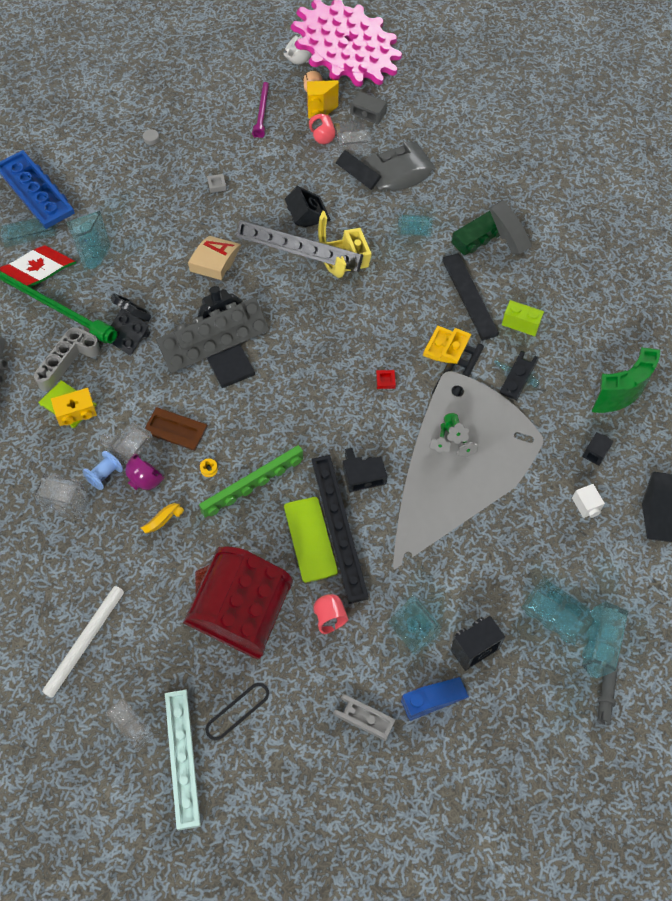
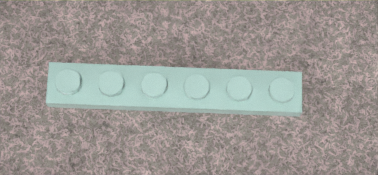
[165,690,201,831]

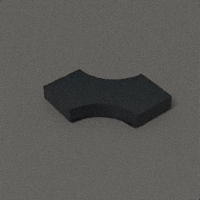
[111,293,151,322]

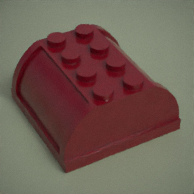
[183,546,293,660]

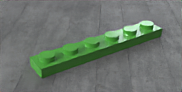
[199,445,303,518]

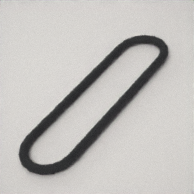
[205,683,269,740]

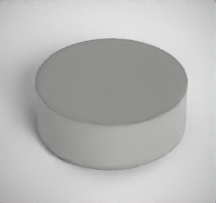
[143,129,159,145]

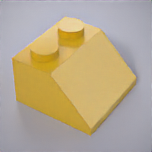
[307,80,339,119]

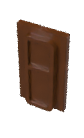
[143,407,208,451]

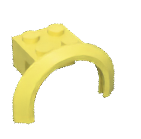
[318,211,371,278]

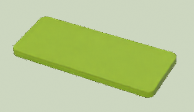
[284,497,338,583]

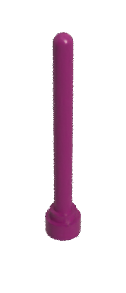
[252,82,269,138]

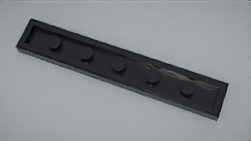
[442,253,499,341]

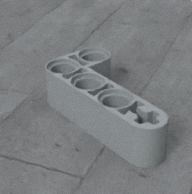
[34,327,101,391]

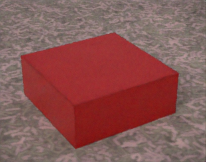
[376,370,396,389]

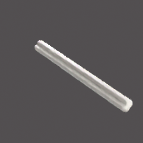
[42,586,124,698]

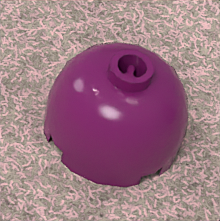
[125,453,165,490]

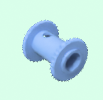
[83,451,123,490]

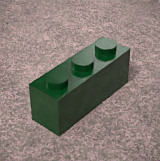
[451,211,500,256]

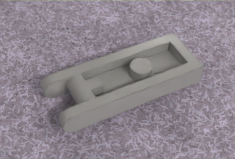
[333,694,396,741]

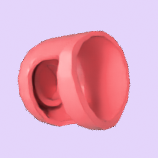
[309,114,336,144]
[313,594,348,634]

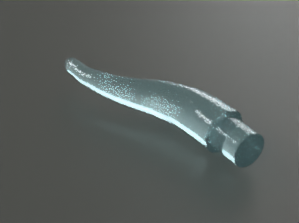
[494,360,540,388]

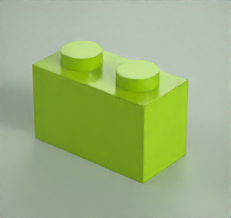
[502,300,544,336]

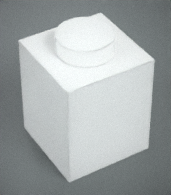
[572,484,605,518]

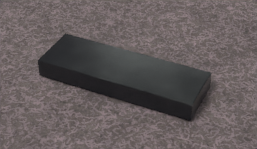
[335,150,381,190]

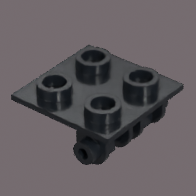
[111,308,150,356]

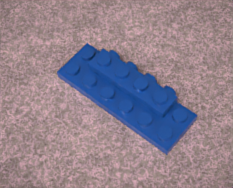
[0,150,75,229]

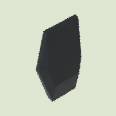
[642,472,672,542]

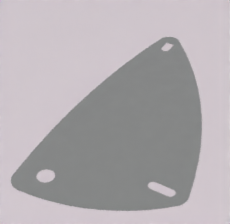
[393,371,543,570]

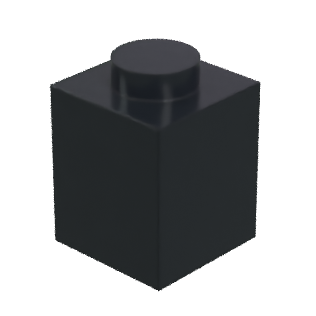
[582,432,614,466]

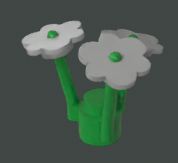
[429,413,478,457]

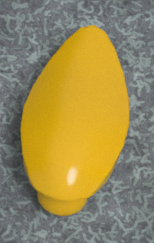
[141,503,184,534]

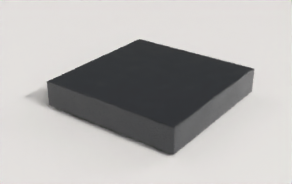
[207,345,255,388]

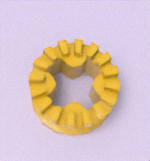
[200,459,218,478]

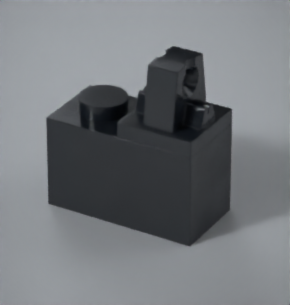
[342,448,388,493]

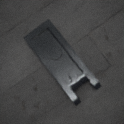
[500,351,539,401]

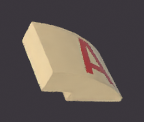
[188,236,241,280]

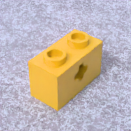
[51,388,97,426]

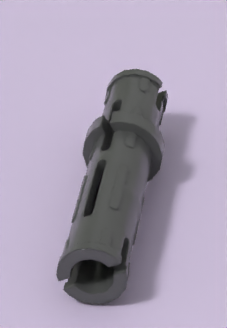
[597,658,619,725]

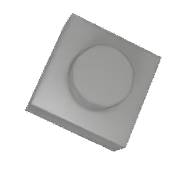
[207,174,226,193]

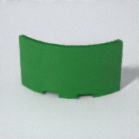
[592,347,660,413]

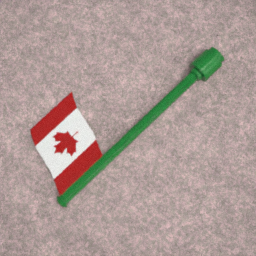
[0,245,117,344]

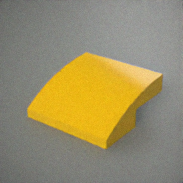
[423,325,471,364]

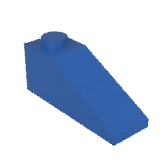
[401,677,469,721]

